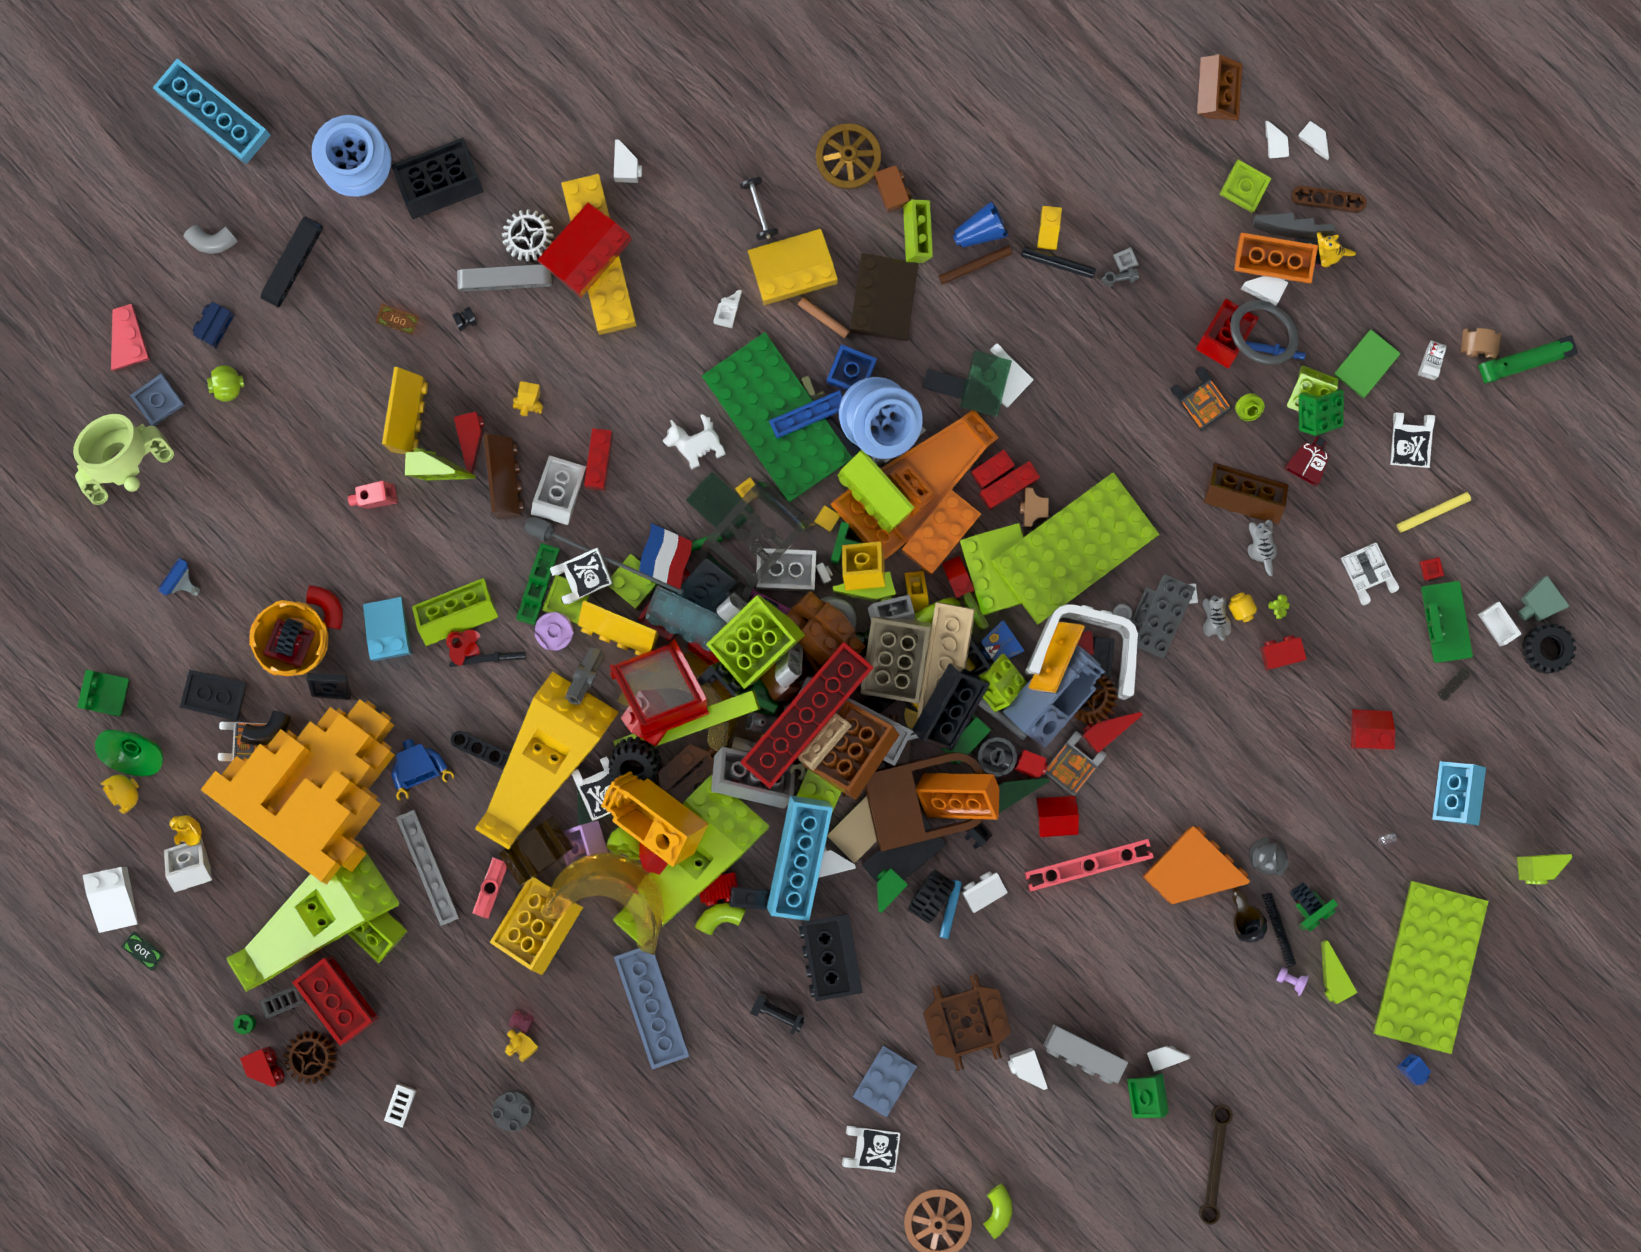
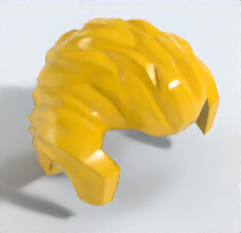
[169,815,202,846]

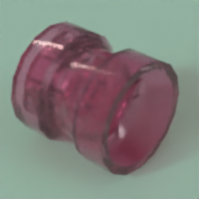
[508,1008,534,1035]

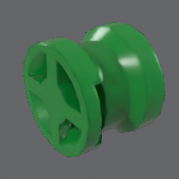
[233,1014,256,1035]

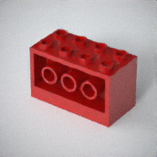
[292,956,380,1046]

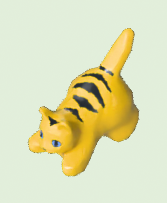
[1317,232,1356,267]

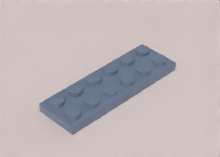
[614,944,689,1069]

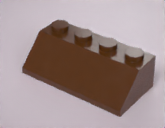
[1204,462,1288,525]

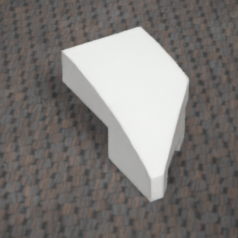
[1298,121,1329,160]
[1147,1046,1191,1072]

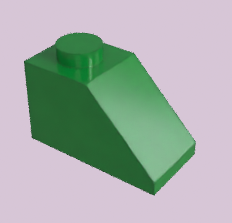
[877,868,908,913]

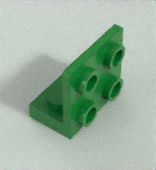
[1299,389,1344,436]
[77,669,130,717]

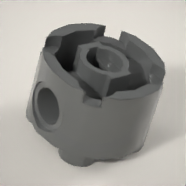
[977,737,1017,777]
[492,1090,534,1132]

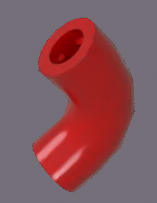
[306,585,343,630]

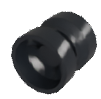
[452,306,478,332]

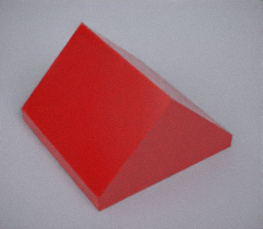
[1036,796,1079,837]

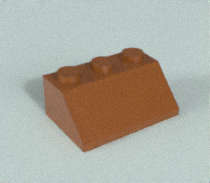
[1197,54,1242,120]

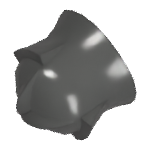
[1249,837,1289,877]

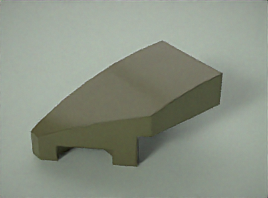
[801,376,824,401]

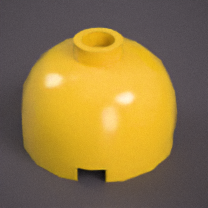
[101,774,139,814]

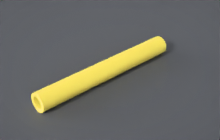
[1397,492,1471,533]

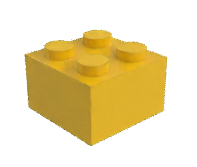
[842,541,885,591]

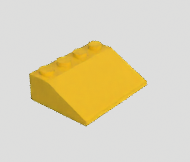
[747,229,838,305]
[382,367,428,454]
[578,601,660,656]
[490,877,583,975]

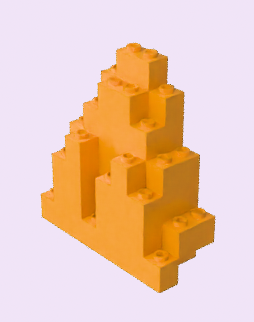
[201,699,395,885]

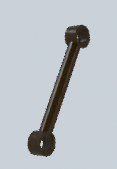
[1199,1104,1233,1225]

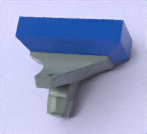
[158,557,200,596]

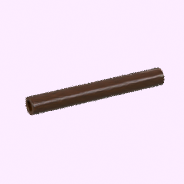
[938,245,1013,284]

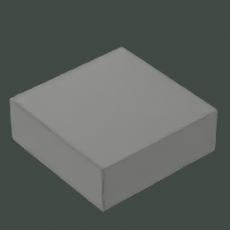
[1113,247,1139,273]

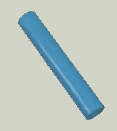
[939,880,962,939]

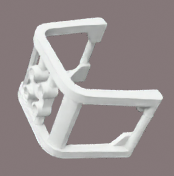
[1025,605,1138,700]

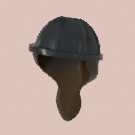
[1232,888,1267,943]

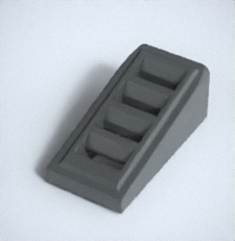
[260,986,306,1019]

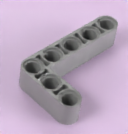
[716,595,803,688]

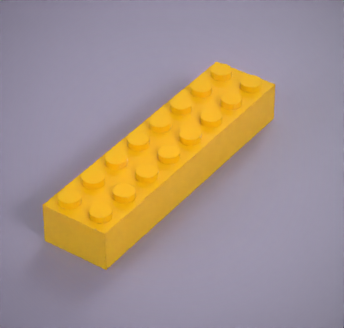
[561,174,637,335]

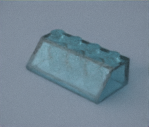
[646,586,727,651]

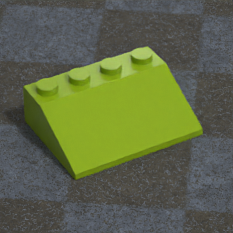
[960,523,1024,615]
[706,595,805,689]

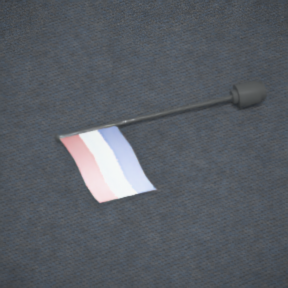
[524,516,692,595]

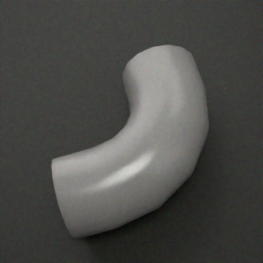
[183,224,238,254]

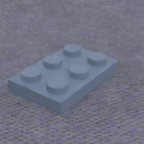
[853,1046,917,1118]

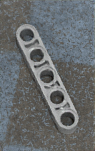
[457,264,552,292]

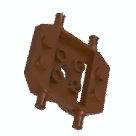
[657,742,741,804]
[923,974,1011,1071]

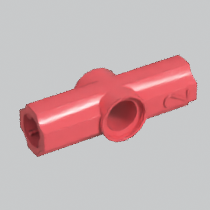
[472,857,507,919]

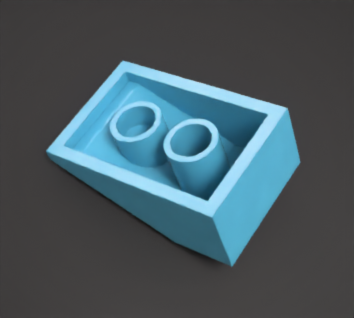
[363,597,412,661]

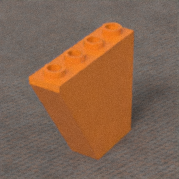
[1142,826,1250,904]

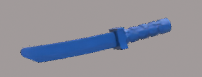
[1245,341,1306,360]

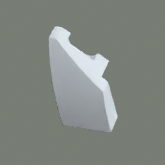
[1265,121,1289,158]
[714,290,742,328]

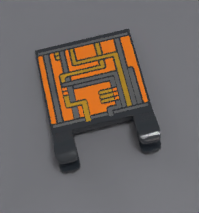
[1171,367,1232,431]

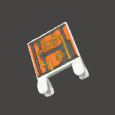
[218,722,269,761]

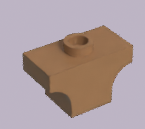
[1020,488,1049,529]

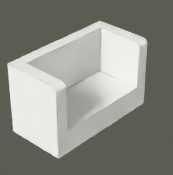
[1478,602,1521,646]

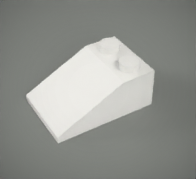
[531,456,586,525]
[83,867,138,933]

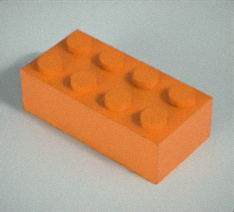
[901,490,981,576]

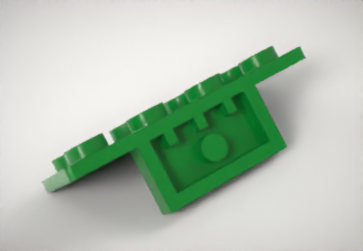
[1421,581,1473,663]

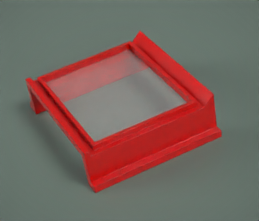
[610,639,709,740]

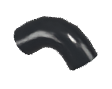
[240,711,291,746]

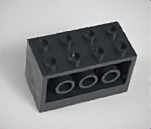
[799,913,863,1001]

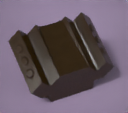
[499,816,574,886]

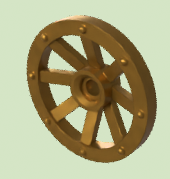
[816,123,881,189]

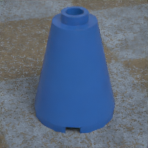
[953,201,1009,247]

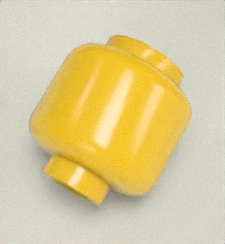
[1228,592,1257,622]

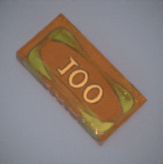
[375,304,419,335]

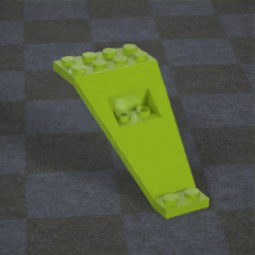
[613,775,769,947]
[227,841,399,992]

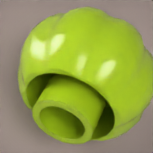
[207,365,244,402]

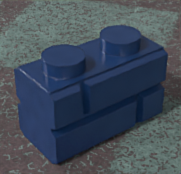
[193,301,235,348]

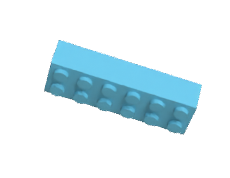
[153,58,271,164]
[767,796,833,921]

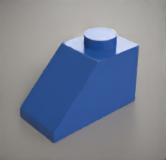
[1397,1053,1431,1086]

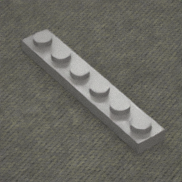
[396,810,460,926]

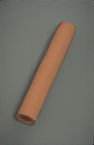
[798,297,850,339]

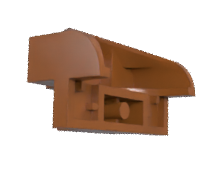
[785,591,865,666]

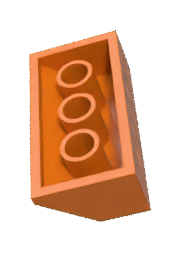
[1234,233,1318,284]
[916,773,999,820]

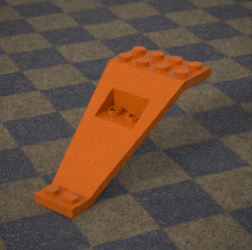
[830,409,999,561]

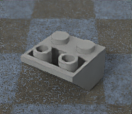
[867,595,915,620]

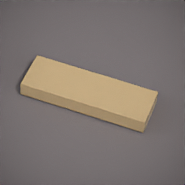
[797,713,851,771]

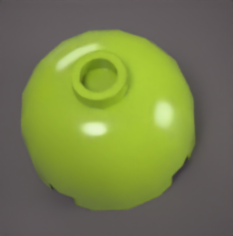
[606,827,640,860]

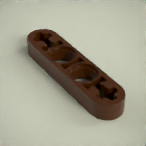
[1291,186,1367,213]

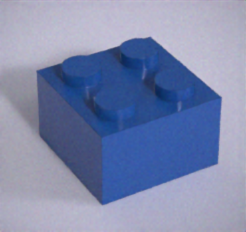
[826,344,877,392]

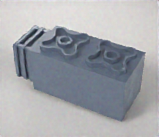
[1003,645,1105,748]

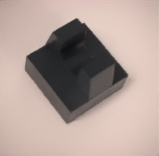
[965,823,992,849]

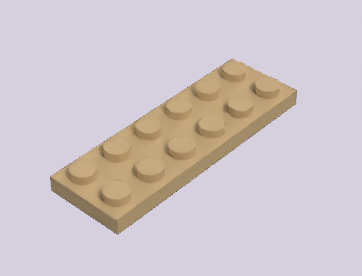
[917,602,975,718]

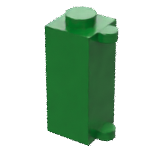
[940,714,991,765]

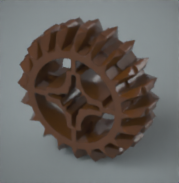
[1073,674,1119,725]
[283,1030,337,1084]

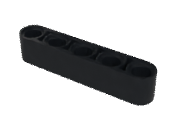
[260,216,323,308]
[450,731,510,770]

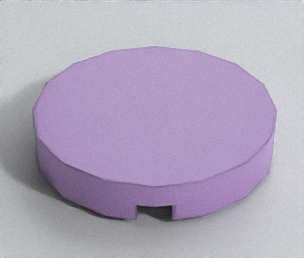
[535,612,574,651]

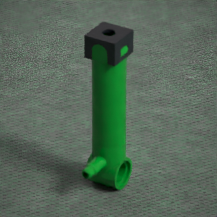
[1478,335,1578,384]

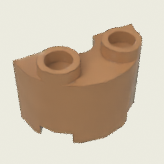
[1460,328,1502,360]

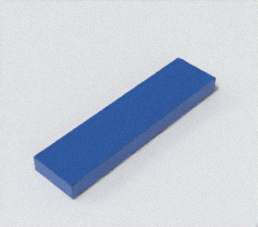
[769,390,843,439]

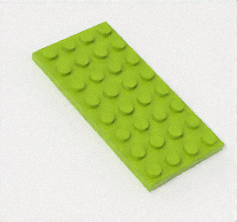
[991,472,1159,625]
[1373,881,1489,1054]

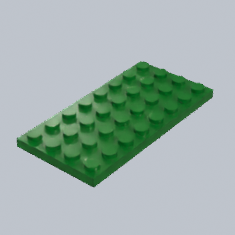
[702,332,853,503]

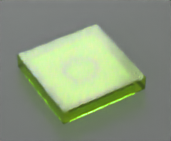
[962,592,989,631]

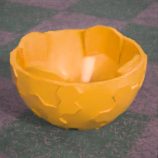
[249,600,328,676]

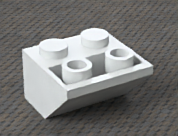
[961,871,1007,913]

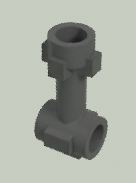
[1101,267,1139,287]

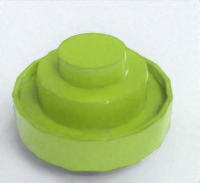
[1235,393,1265,421]

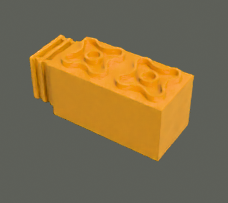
[601,771,708,867]

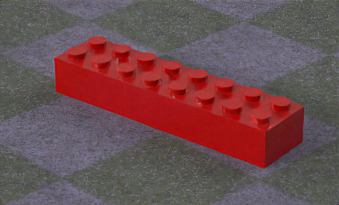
[740,642,874,789]

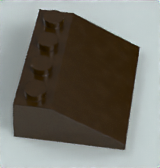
[850,253,918,341]

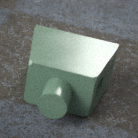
[1518,576,1569,621]

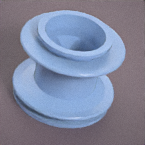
[312,115,391,197]
[839,377,923,459]

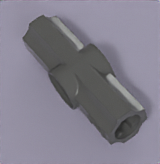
[565,647,605,705]

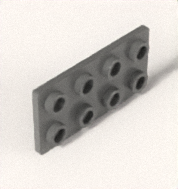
[1131,574,1195,658]

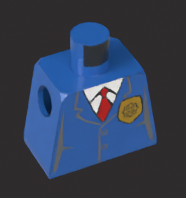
[975,620,1024,664]

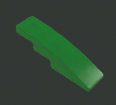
[516,543,560,626]

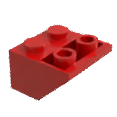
[240,1046,285,1087]

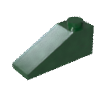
[997,778,1049,813]

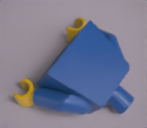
[391,739,454,801]

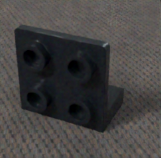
[697,661,754,697]

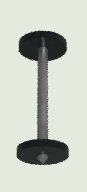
[740,177,779,240]

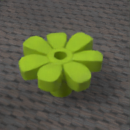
[1268,594,1290,619]

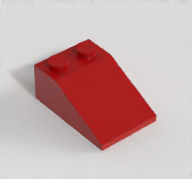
[1196,299,1259,369]

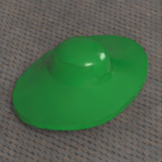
[95,730,164,776]

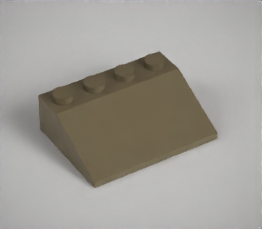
[860,617,932,704]

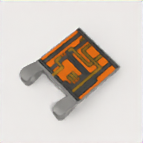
[1045,731,1106,796]

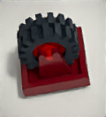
[263,618,315,669]

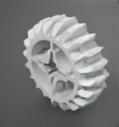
[502,209,554,262]

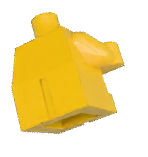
[512,381,543,416]
[505,1029,538,1063]

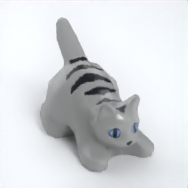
[1248,520,1277,576]
[1202,595,1231,641]

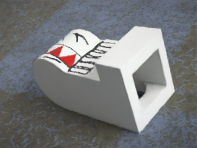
[1418,341,1446,380]

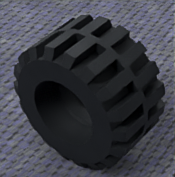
[1522,624,1576,674]
[608,737,661,782]
[908,869,955,924]

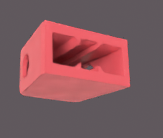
[348,481,398,509]

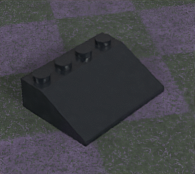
[392,138,484,220]

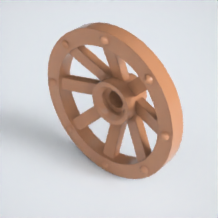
[904,1189,972,1252]

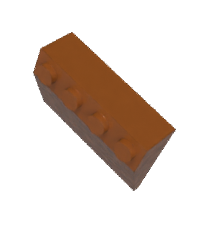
[803,700,900,800]

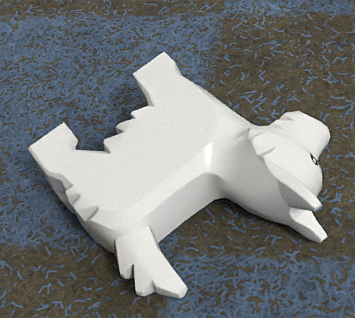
[663,414,726,469]

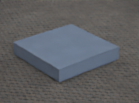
[130,373,185,426]

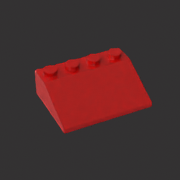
[537,202,632,298]

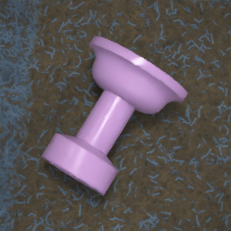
[1276,967,1310,996]

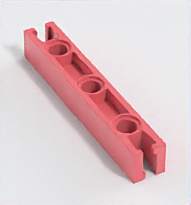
[1024,839,1154,892]

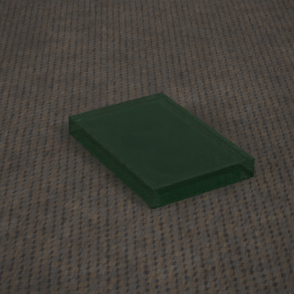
[960,351,1012,417]
[686,472,755,540]

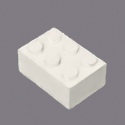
[756,548,816,592]

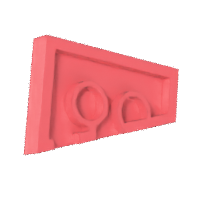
[111,304,150,371]

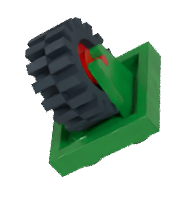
[1290,882,1338,932]

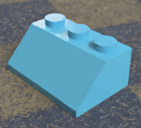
[1433,761,1486,826]

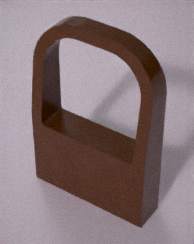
[865,752,984,851]

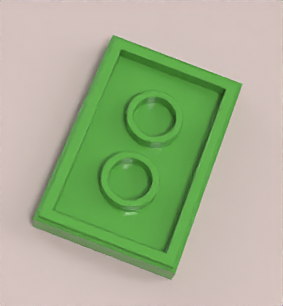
[1333,329,1401,399]

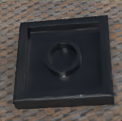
[306,673,351,700]

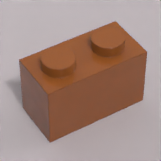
[874,165,911,213]

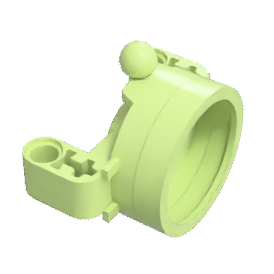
[73,414,174,505]

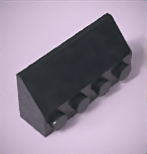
[912,663,990,751]

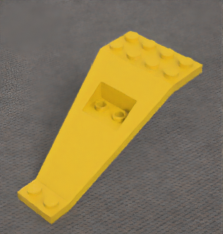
[475,671,619,850]

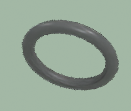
[1230,300,1299,365]

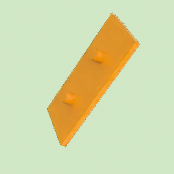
[1028,622,1085,693]

